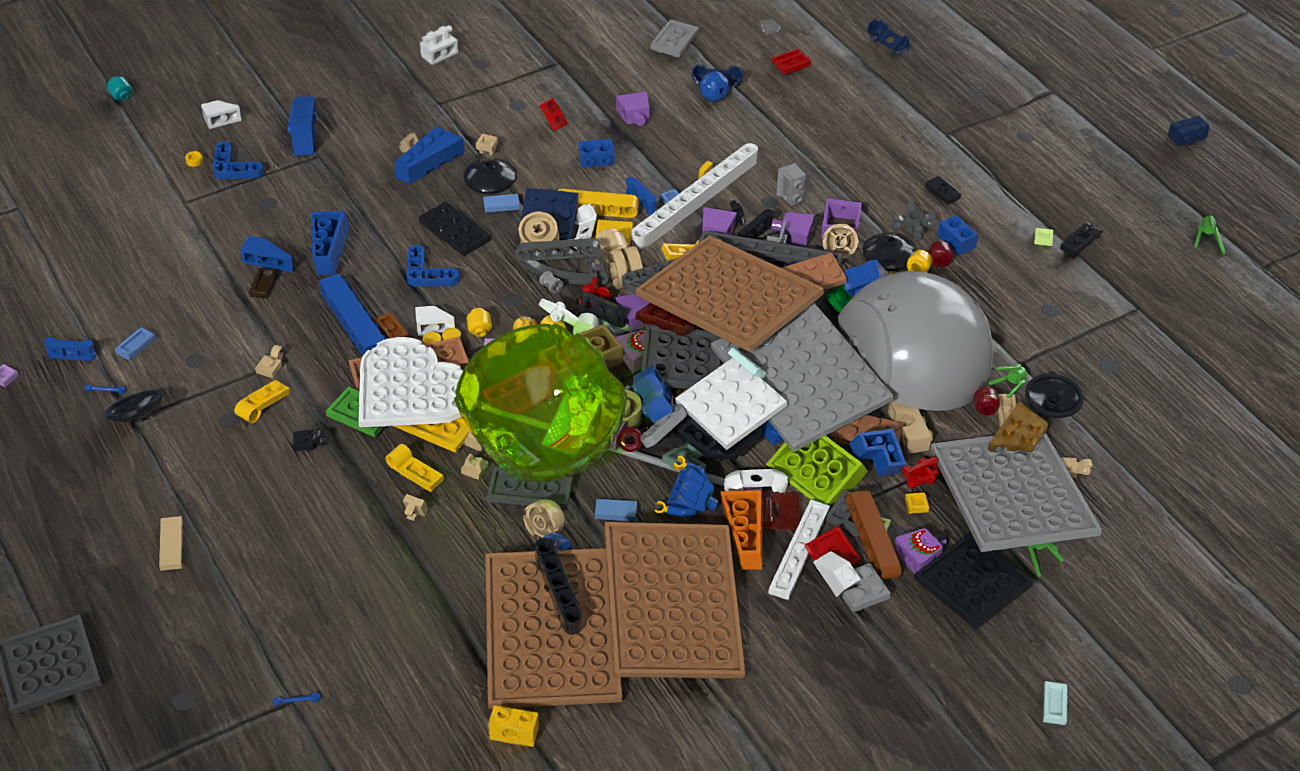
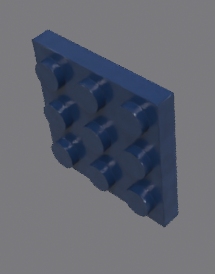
[518,188,579,240]

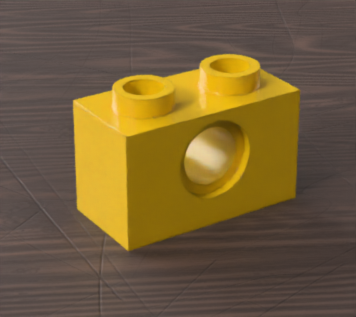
[488,706,539,747]

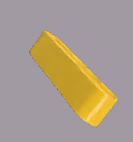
[557,189,640,218]

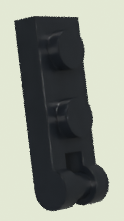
[738,209,774,239]
[1060,222,1102,257]
[577,292,629,328]

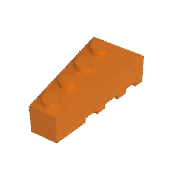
[721,490,763,570]

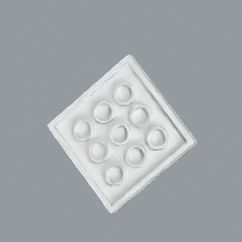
[675,358,787,450]

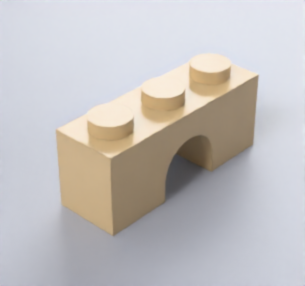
[888,401,933,454]

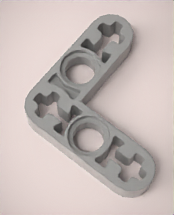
[640,404,687,448]

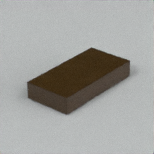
[249,268,278,299]

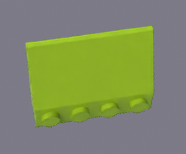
[766,435,868,506]

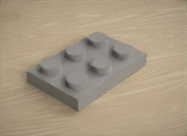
[651,19,699,57]

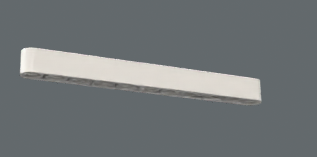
[631,143,758,250]

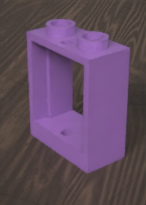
[821,198,862,239]

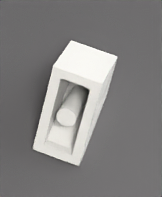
[201,100,242,129]
[415,306,455,336]
[813,551,861,597]

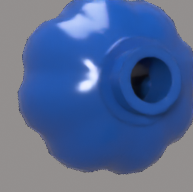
[699,71,729,102]

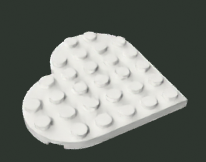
[359,337,477,427]

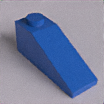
[240,236,294,272]

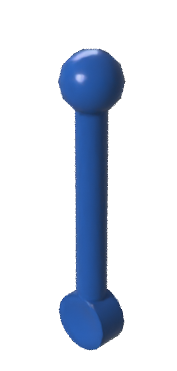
[85,384,126,394]
[273,692,320,706]

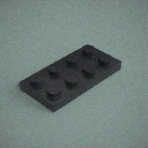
[419,201,491,256]

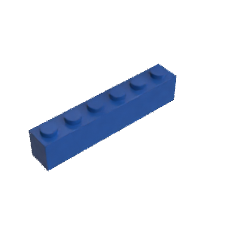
[319,273,386,356]

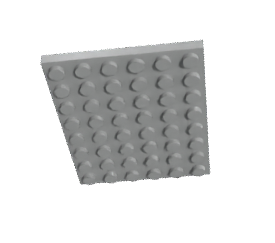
[711,302,894,452]
[930,433,1102,552]

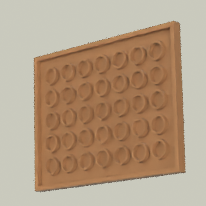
[635,235,824,352]
[604,522,745,678]
[486,548,622,709]

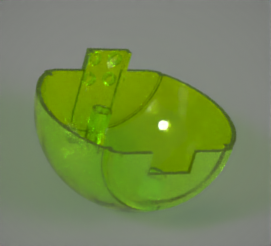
[454,323,627,483]

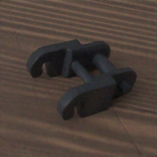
[730,200,745,225]

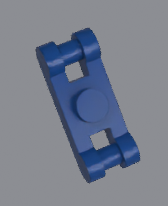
[626,177,657,215]
[44,337,96,361]

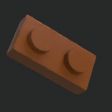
[374,312,409,339]

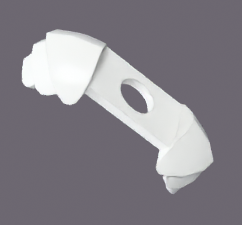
[569,204,597,249]
[724,469,788,493]

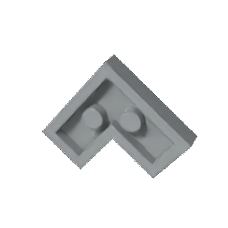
[843,563,891,612]

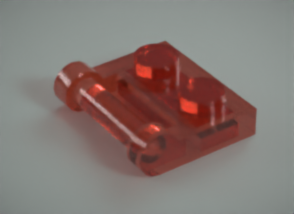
[762,490,800,530]

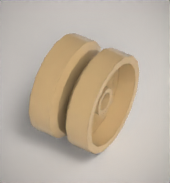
[518,211,560,253]
[608,246,643,290]

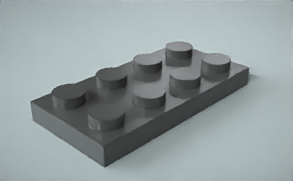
[487,466,573,510]

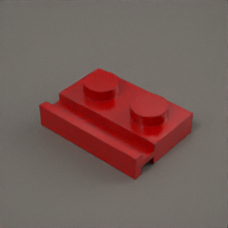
[772,48,811,75]

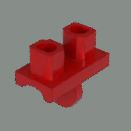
[539,98,568,132]
[579,277,611,307]
[902,456,940,489]

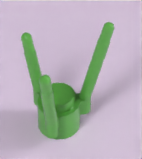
[1194,216,1225,254]
[988,364,1027,398]
[1027,542,1064,577]

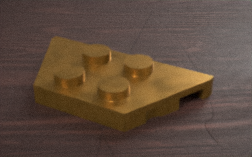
[989,402,1048,452]

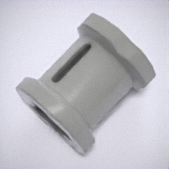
[539,271,563,294]

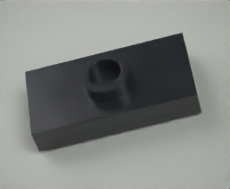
[925,176,961,205]

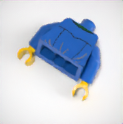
[654,456,718,517]

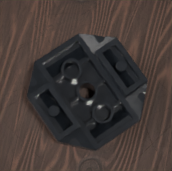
[677,414,762,461]

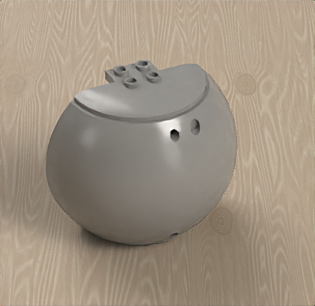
[838,271,993,411]

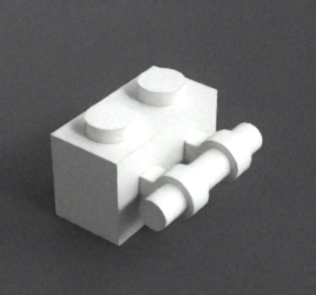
[420,25,458,65]

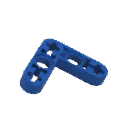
[213,141,264,179]
[406,245,460,287]

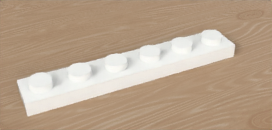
[769,500,830,600]

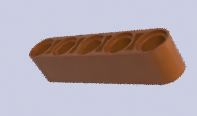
[846,490,901,580]

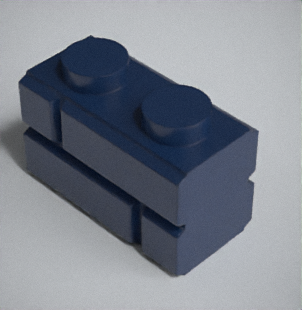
[1168,116,1210,146]

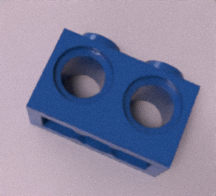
[578,139,615,168]
[937,215,978,255]

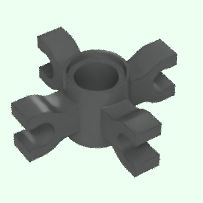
[892,203,936,241]

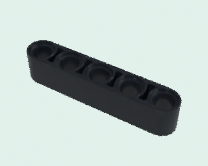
[535,538,582,635]

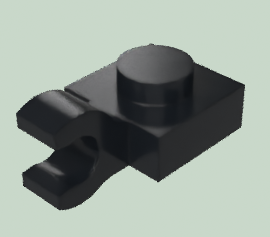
[293,429,328,451]

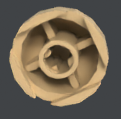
[823,224,859,259]
[524,499,565,538]

